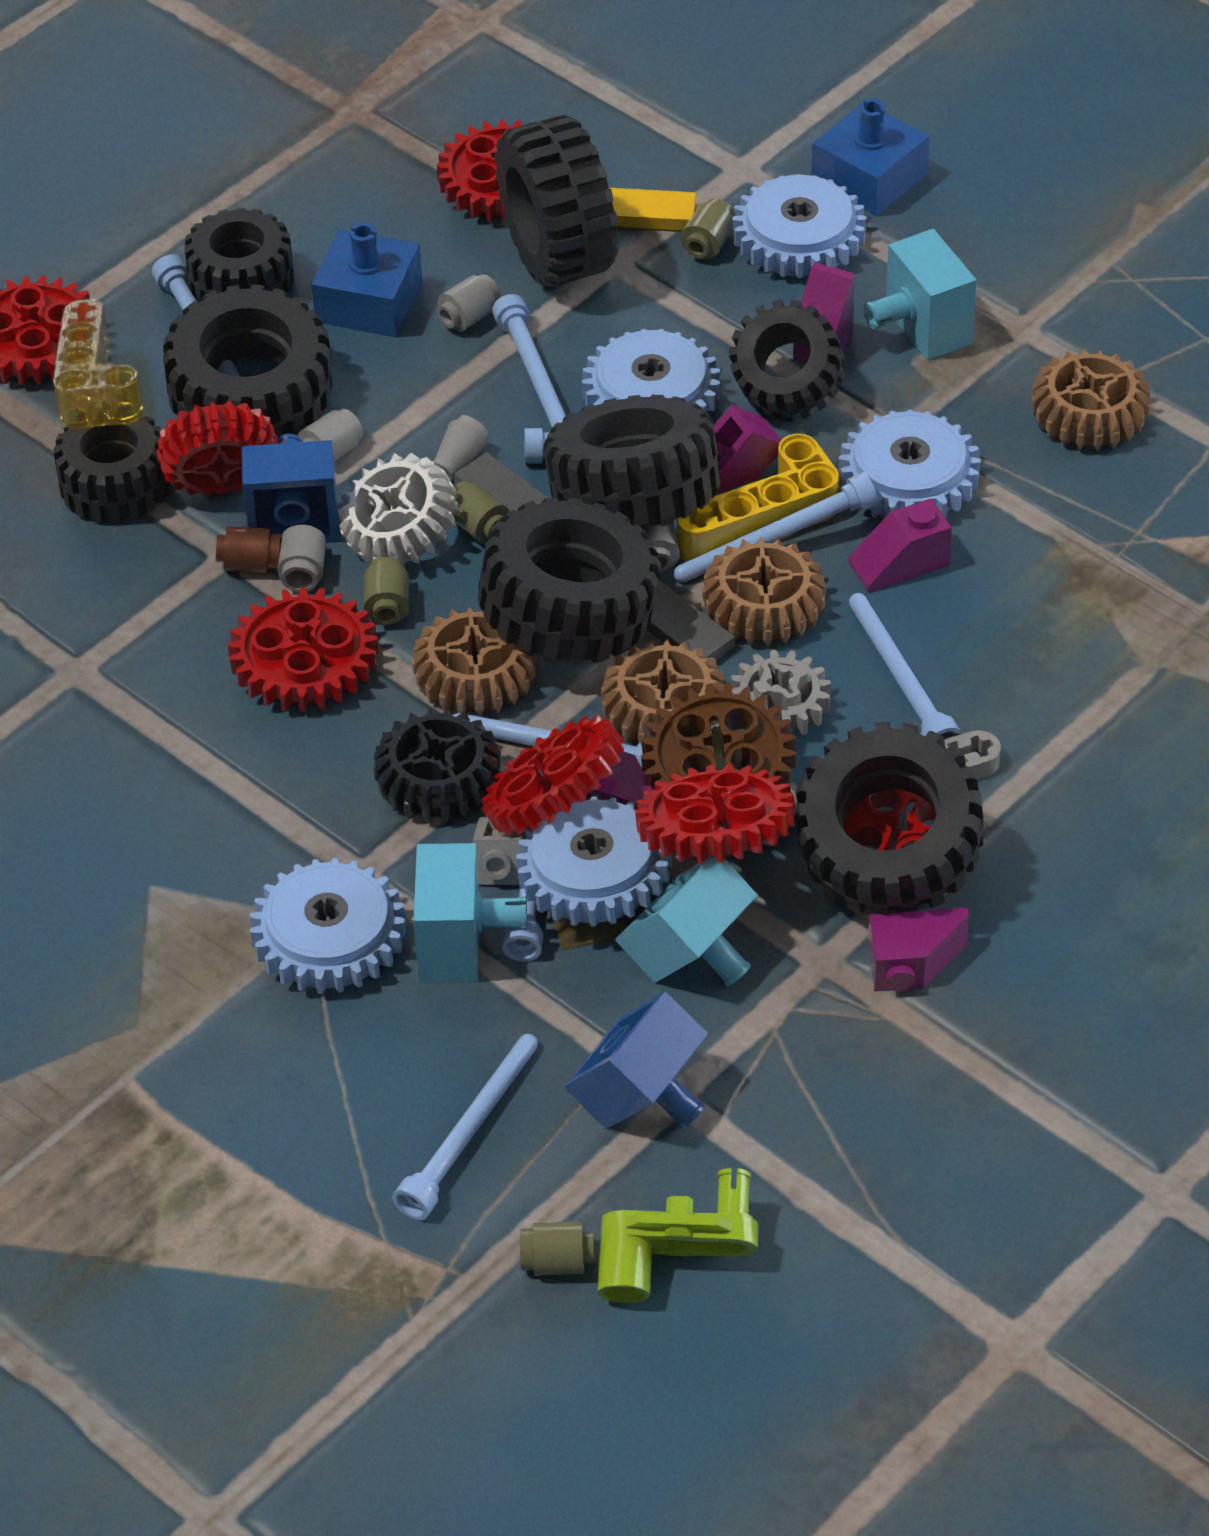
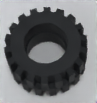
[184,208,294,303]
[729,300,845,421]
[54,407,170,524]

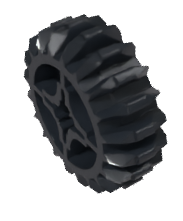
[373,707,501,824]

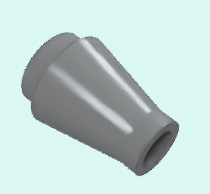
[433,415,488,481]

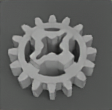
[731,650,831,735]

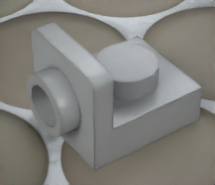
[473,817,527,885]

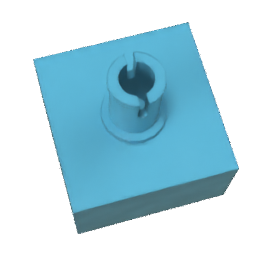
[863,228,977,361]
[413,843,527,983]
[615,856,757,987]

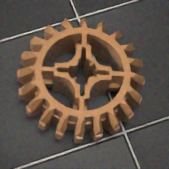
[1031,348,1151,452]
[702,536,826,647]
[412,605,538,717]
[601,639,726,743]

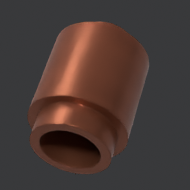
[216,526,282,574]

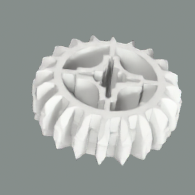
[338,452,460,566]

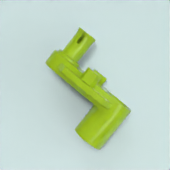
[597,1168,759,1303]

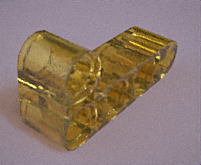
[53,299,144,428]

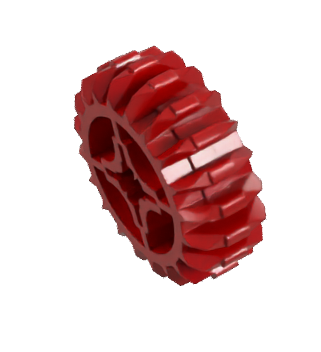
[157,400,278,497]

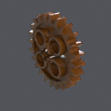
[641,683,797,788]

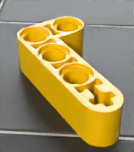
[677,434,839,562]

